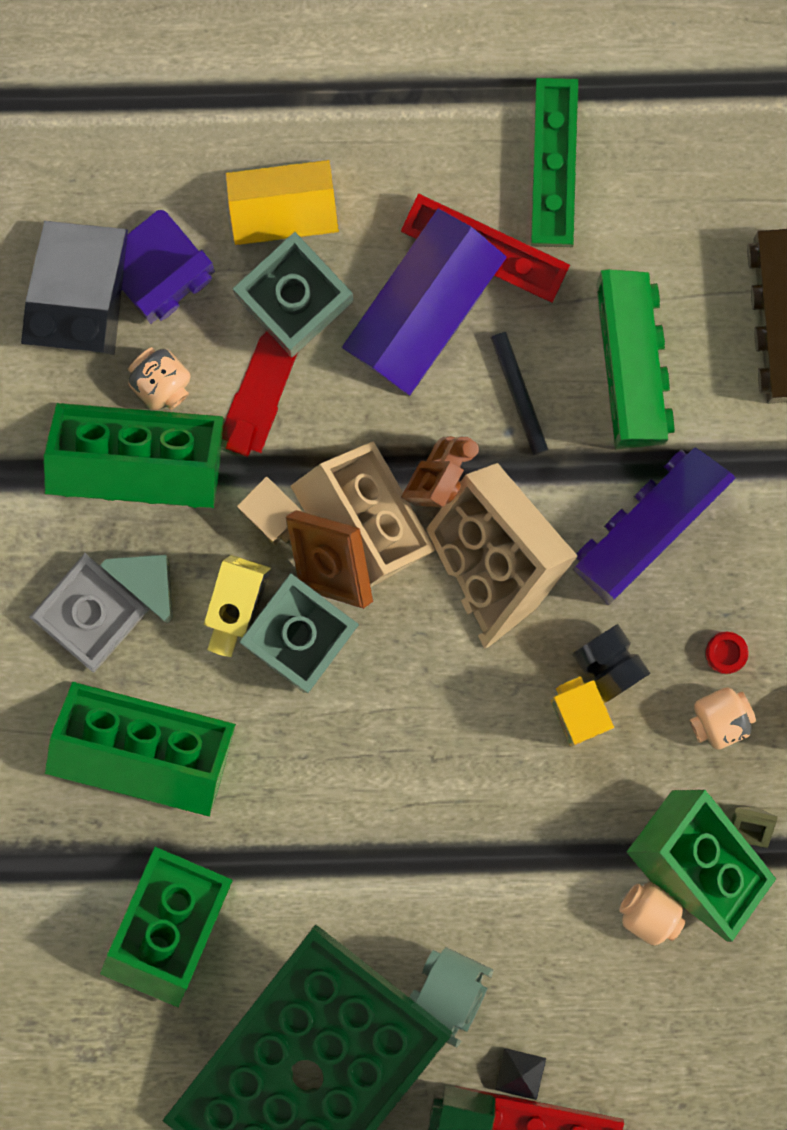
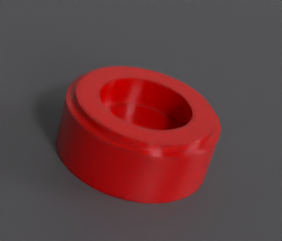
[705,631,749,675]

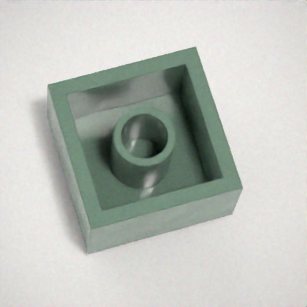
[232,232,354,358]

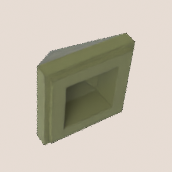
[731,806,777,848]

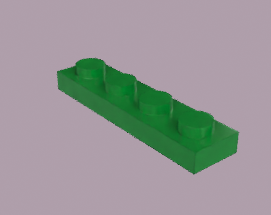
[531,78,578,248]

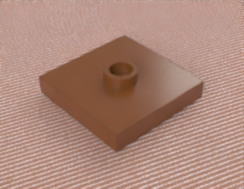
[286,510,373,609]

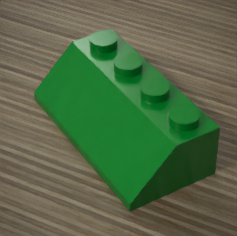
[596,269,675,450]
[44,403,224,508]
[45,681,236,817]

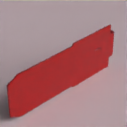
[222,331,298,457]

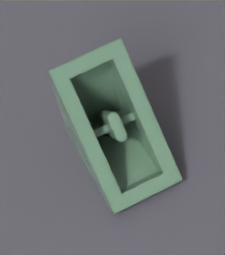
[100,555,173,624]

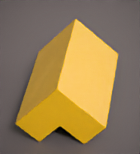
[226,160,339,245]

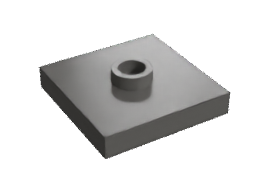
[29,553,149,673]

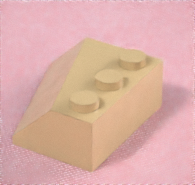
[426,463,577,649]

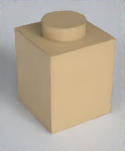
[237,476,303,545]

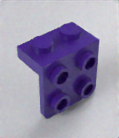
[122,210,215,324]

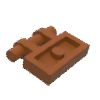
[401,436,479,507]

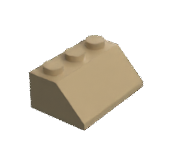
[290,441,436,587]

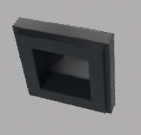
[495,1048,546,1100]

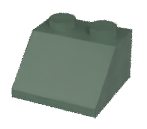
[239,573,359,693]

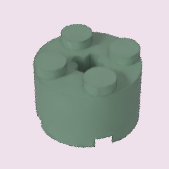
[409,947,494,1048]

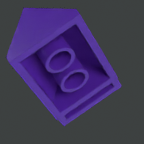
[341,208,507,396]

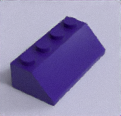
[573,447,736,605]

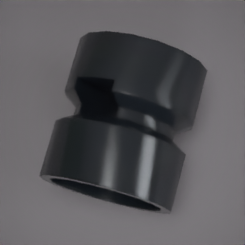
[572,624,651,703]

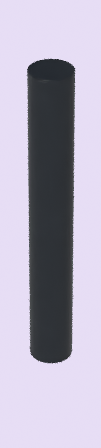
[491,332,549,456]

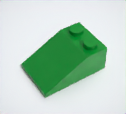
[627,789,776,942]
[100,847,233,1008]

